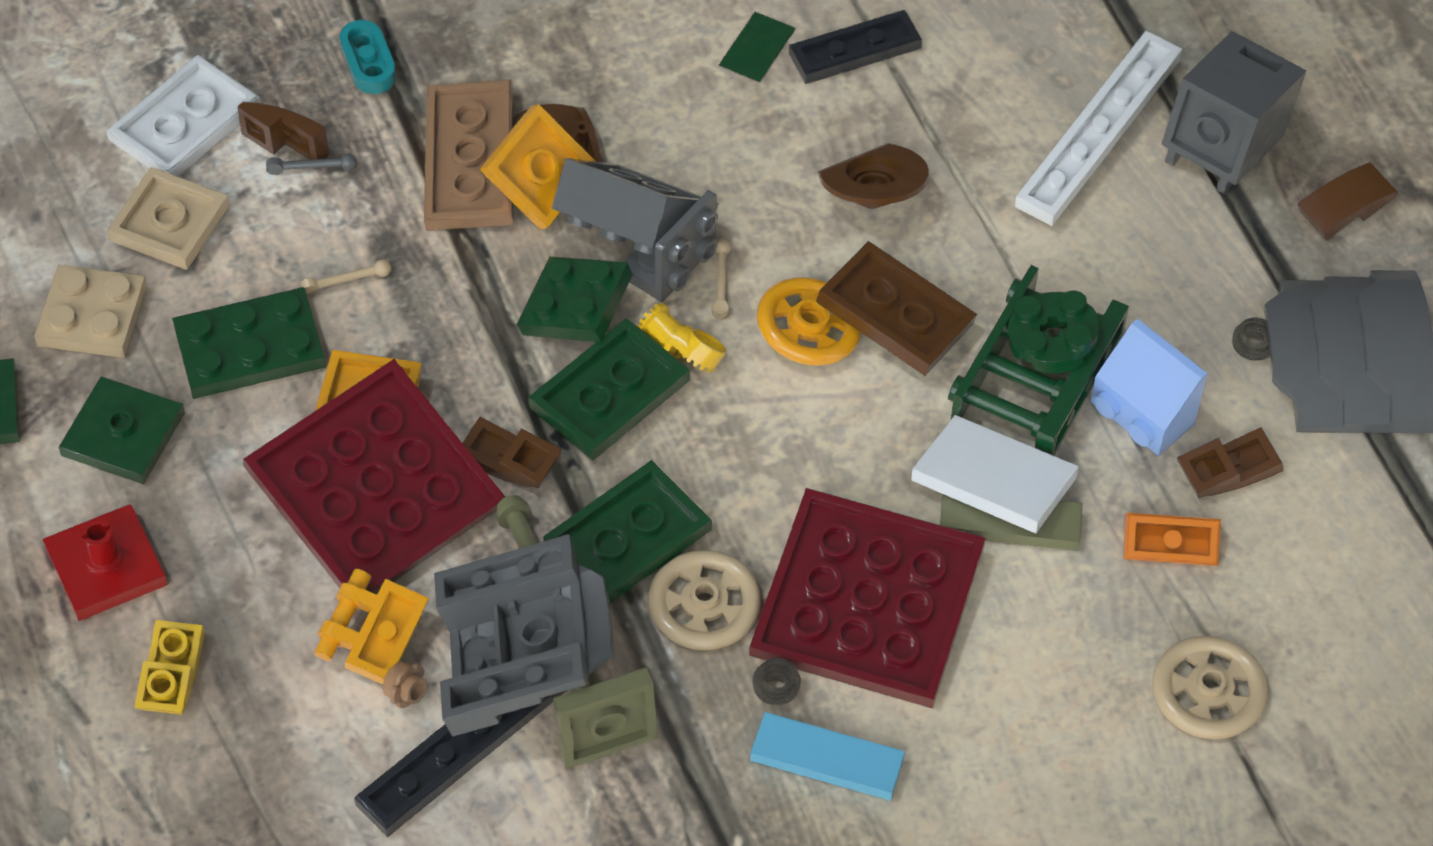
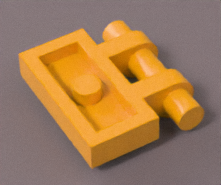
[314,569,429,684]

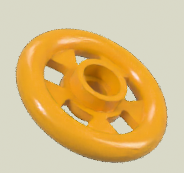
[757,277,862,366]

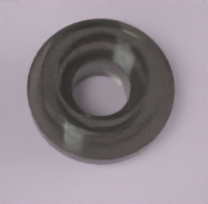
[1232,317,1270,361]
[752,658,801,705]

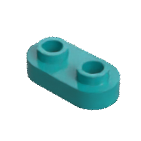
[339,20,396,94]

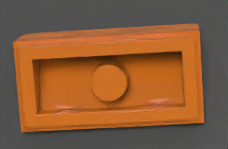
[1124,512,1221,566]

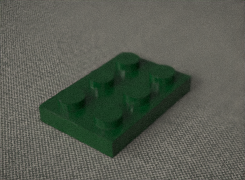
[172,287,326,399]
[528,318,690,461]
[543,460,712,604]

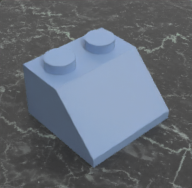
[1091,319,1207,456]

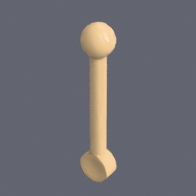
[712,239,732,319]
[299,260,391,294]

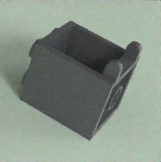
[1161,31,1307,194]

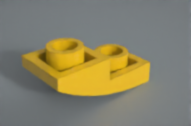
[134,620,206,715]

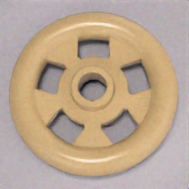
[648,550,761,651]
[1152,636,1268,739]

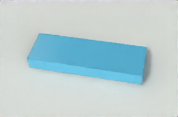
[750,712,905,801]

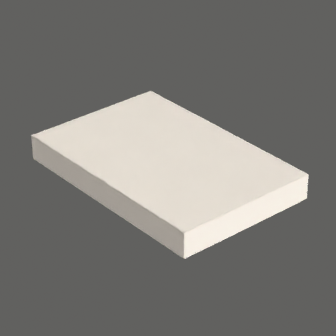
[107,55,260,177]
[911,415,1079,533]

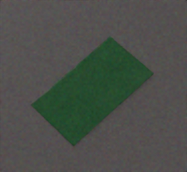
[718,12,796,82]

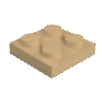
[107,167,230,270]
[34,264,147,358]

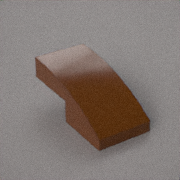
[237,102,329,160]
[1297,162,1398,241]
[462,417,562,488]
[1177,427,1283,498]

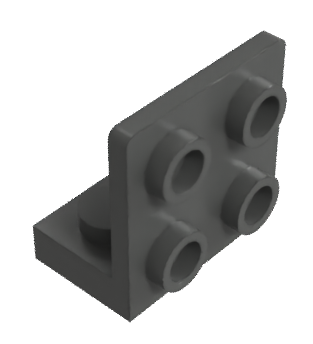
[624,190,718,302]

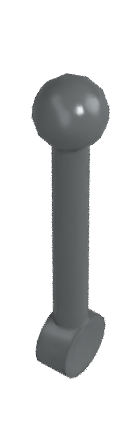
[266,153,357,175]

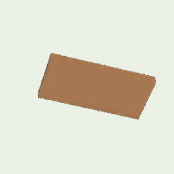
[424,79,514,231]

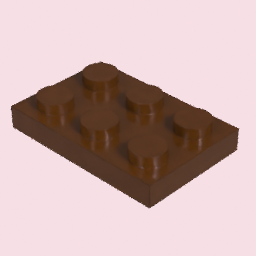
[816,241,977,376]

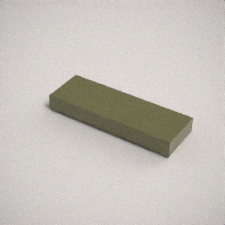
[940,494,1083,551]

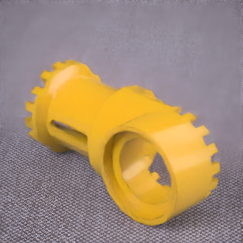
[637,302,727,373]

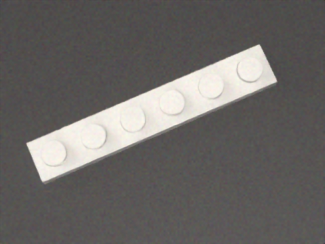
[1015,31,1183,226]

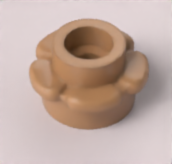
[383,662,427,708]

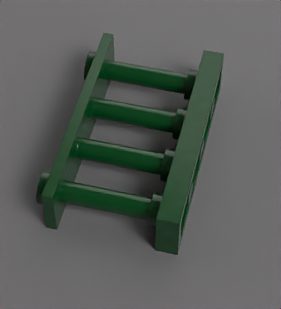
[948,265,1129,456]

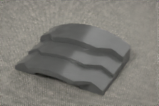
[1264,270,1433,433]
[434,534,613,736]

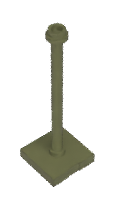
[496,495,657,769]

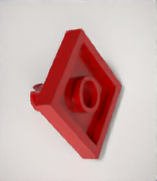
[42,504,167,622]

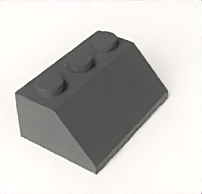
[552,158,719,255]

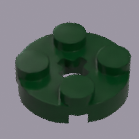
[1008,290,1100,373]

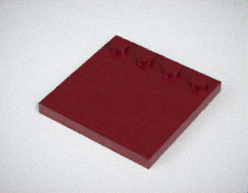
[243,359,506,594]
[749,488,986,709]

